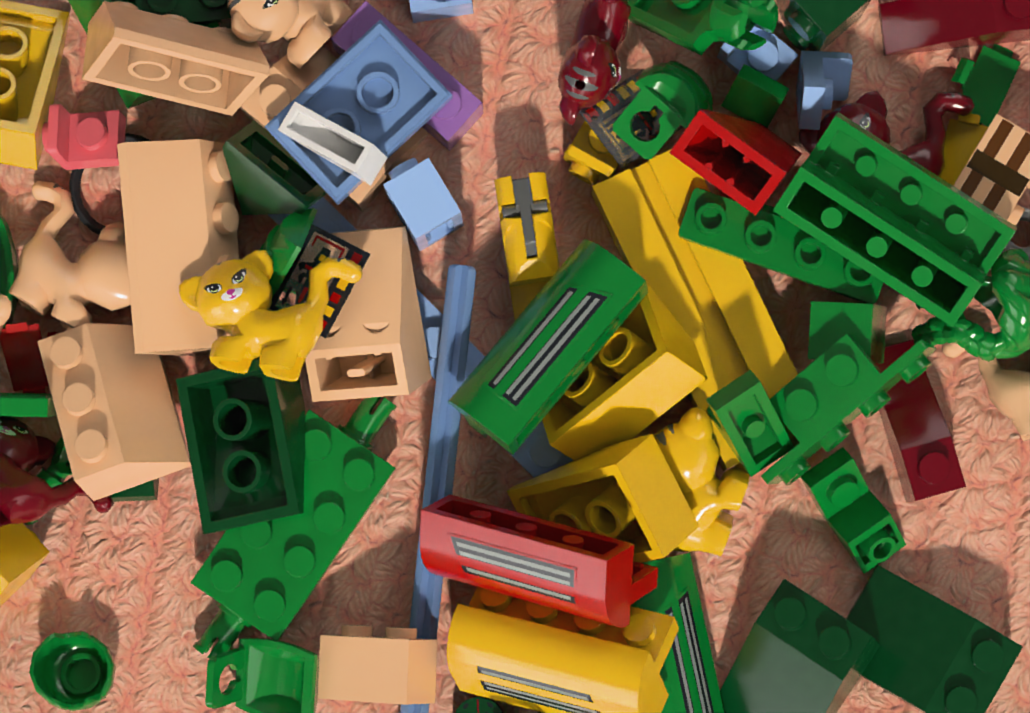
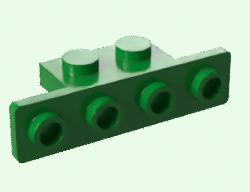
[678,188,883,304]
[761,333,936,486]

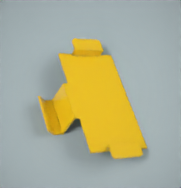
[940,113,988,185]

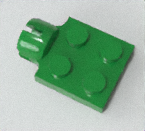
[628,0,778,56]

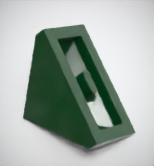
[222,120,327,215]

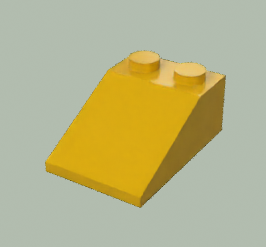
[0,0,70,170]
[507,434,699,563]

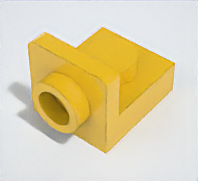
[564,115,638,185]

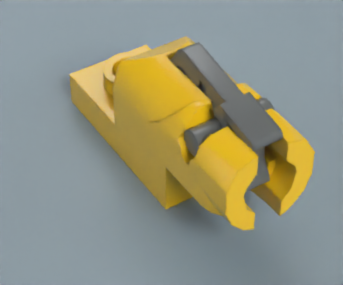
[494,172,560,320]

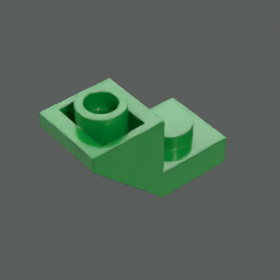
[801,447,906,574]

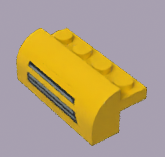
[447,587,679,713]

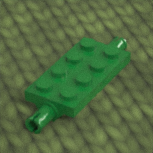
[191,397,397,659]

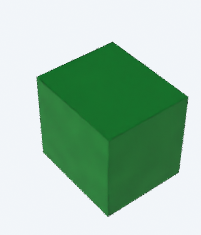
[808,301,887,363]

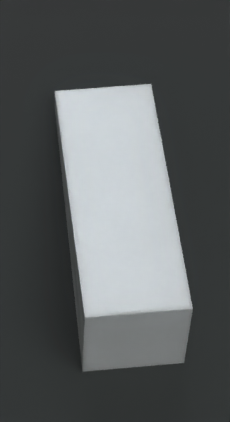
[278,102,388,186]

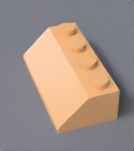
[117,139,240,356]

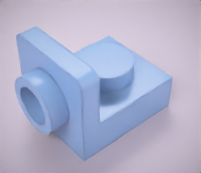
[717,26,798,81]
[796,50,853,130]

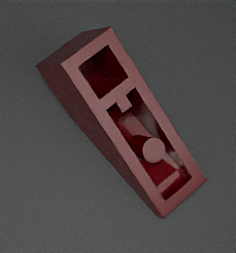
[878,0,1030,56]
[875,340,966,503]

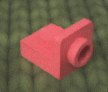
[42,104,126,170]

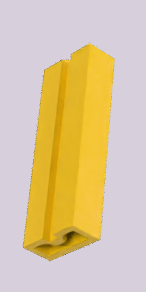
[591,149,800,471]

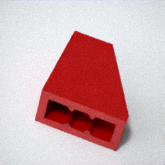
[669,108,802,216]

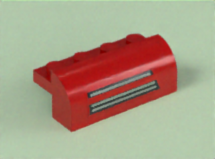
[420,494,658,628]

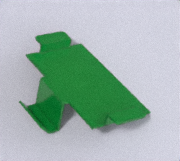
[951,44,1021,127]

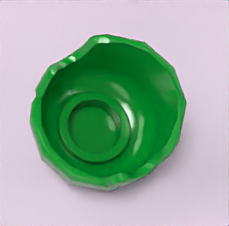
[29,631,116,711]

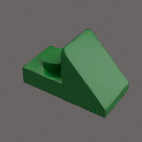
[706,370,794,477]

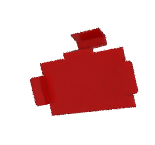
[0,322,58,393]

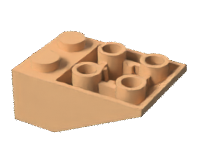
[305,226,432,402]

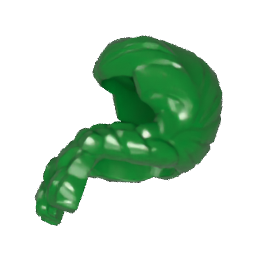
[912,249,1030,362]

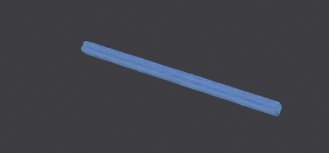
[400,264,476,713]

